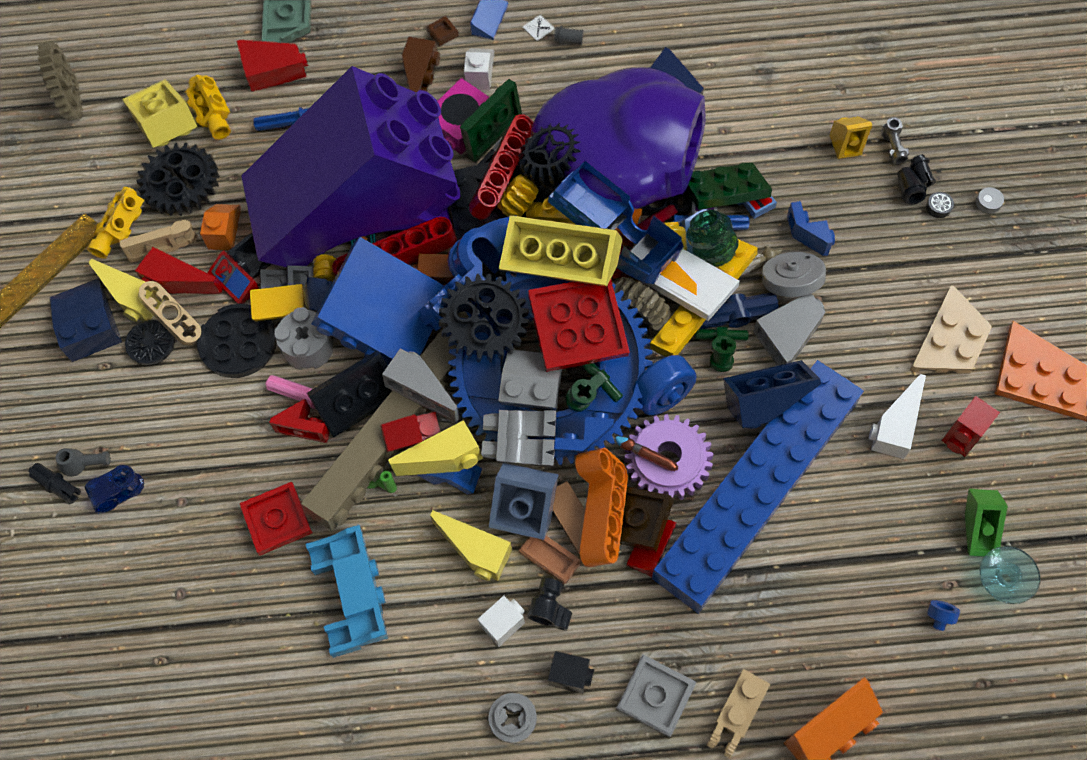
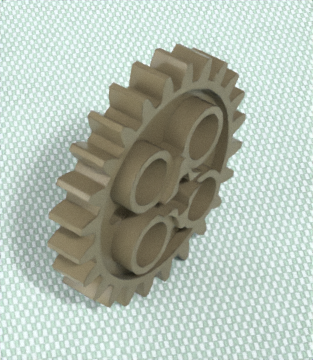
[37,40,83,121]

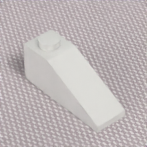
[869,374,926,459]

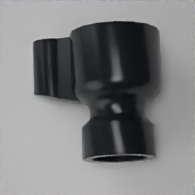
[527,578,572,631]

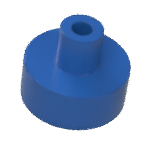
[927,600,960,631]

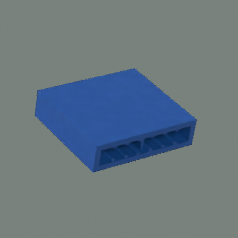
[311,237,444,366]

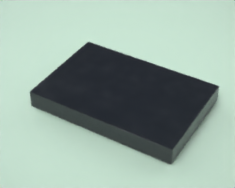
[307,350,392,438]

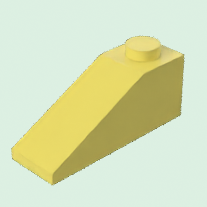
[88,259,164,322]
[388,420,483,476]
[430,510,512,581]

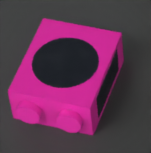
[437,78,489,155]

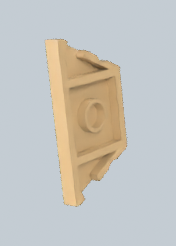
[910,285,992,374]

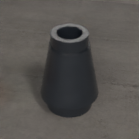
[897,167,927,205]

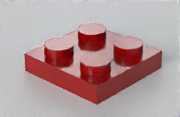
[239,481,313,556]

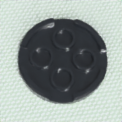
[197,304,277,378]

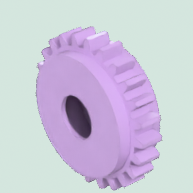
[624,414,713,500]

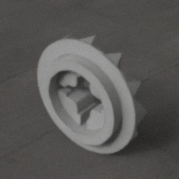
[489,693,537,743]

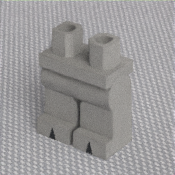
[481,410,557,467]

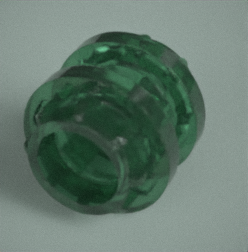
[686,210,739,267]

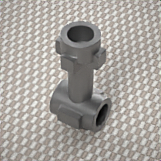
[881,117,909,165]

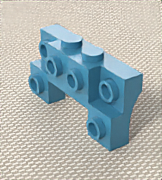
[306,525,388,658]

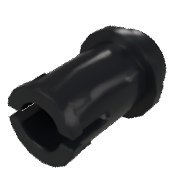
[910,154,936,188]

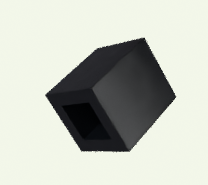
[548,651,594,694]

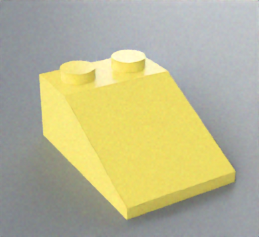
[122,79,198,148]

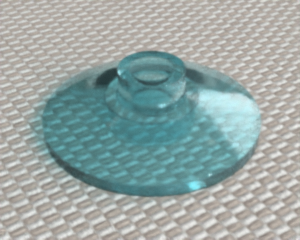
[980,546,1040,604]

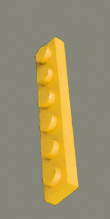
[650,238,758,357]

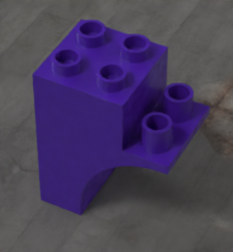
[241,66,460,267]

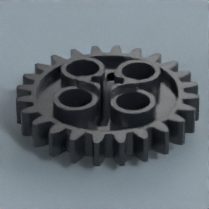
[136,142,220,216]
[439,274,529,362]

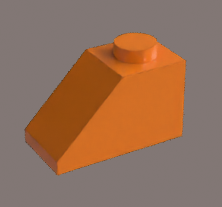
[200,204,241,250]

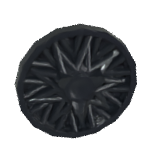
[125,319,175,365]

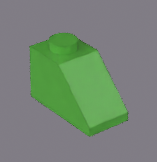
[965,489,1008,557]

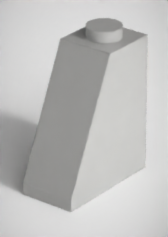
[753,293,825,366]

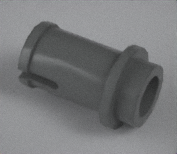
[554,25,584,45]

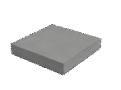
[616,654,696,738]

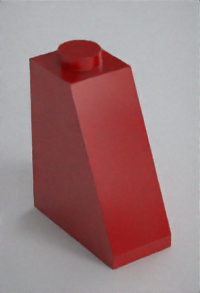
[236,40,308,92]

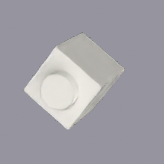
[478,596,525,647]

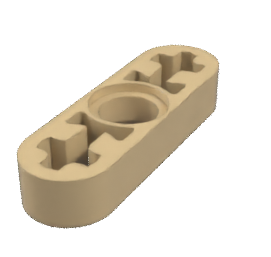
[138,281,201,345]

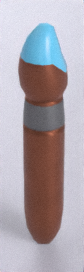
[615,436,678,471]

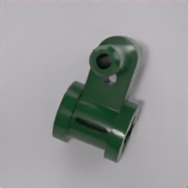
[695,327,749,372]
[565,363,623,412]

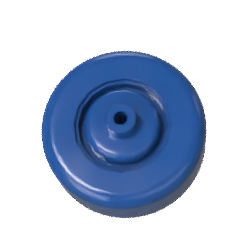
[632,355,697,416]

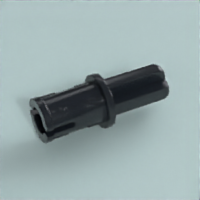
[28,463,81,504]

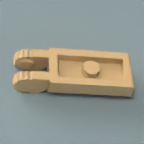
[120,220,197,263]
[707,669,770,759]

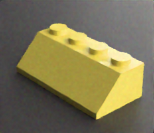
[499,215,623,286]

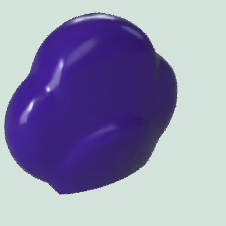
[531,67,706,210]

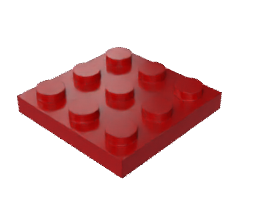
[528,279,630,372]

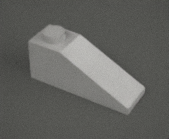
[382,349,459,423]

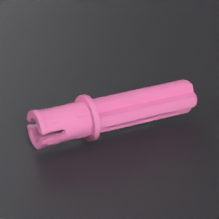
[265,375,315,409]

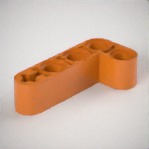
[575,448,628,567]

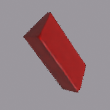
[626,520,677,577]

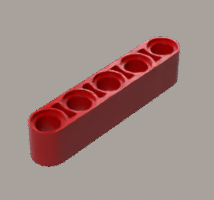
[469,114,533,219]
[332,217,456,275]

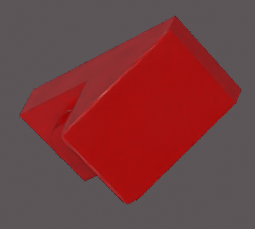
[269,399,330,443]
[380,412,441,452]

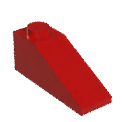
[135,247,223,294]

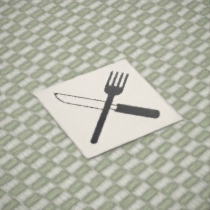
[523,15,555,41]

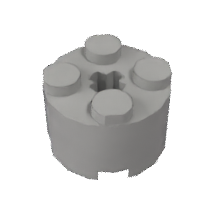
[275,307,334,370]

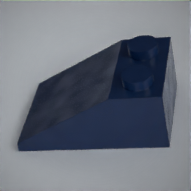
[50,278,122,362]
[723,360,821,429]

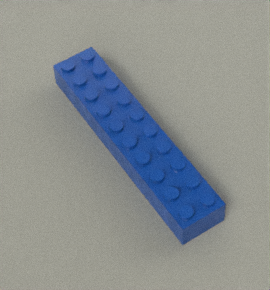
[652,360,864,614]

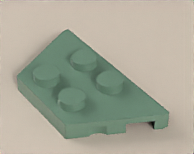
[262,0,311,43]

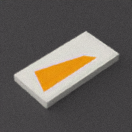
[639,249,739,321]

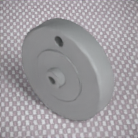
[761,252,826,297]

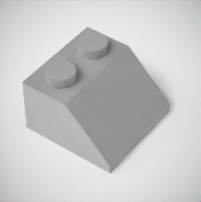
[498,350,562,411]

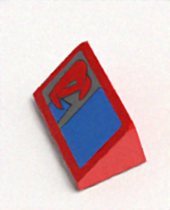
[207,250,259,304]

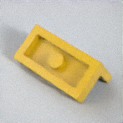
[250,284,305,321]

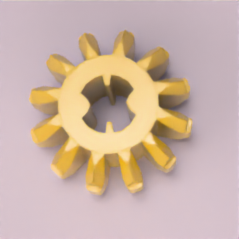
[497,174,538,217]

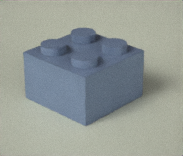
[489,463,559,540]

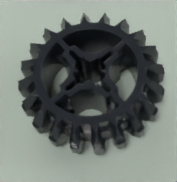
[518,123,581,188]

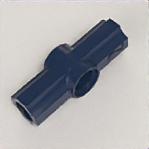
[700,293,778,329]

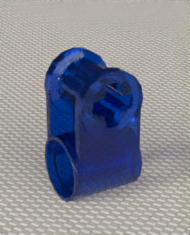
[84,465,145,513]

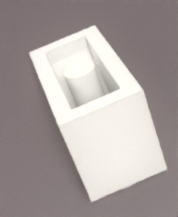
[464,49,494,91]

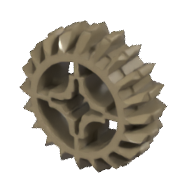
[612,277,672,339]

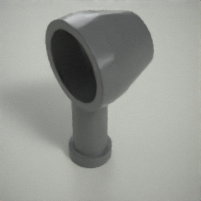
[56,448,111,477]

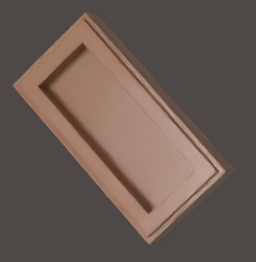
[519,536,582,585]

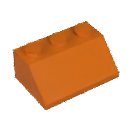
[784,677,883,760]

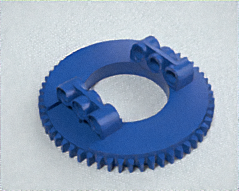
[448,272,653,466]

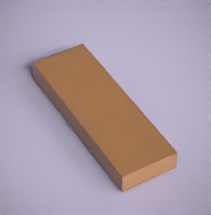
[552,481,587,568]

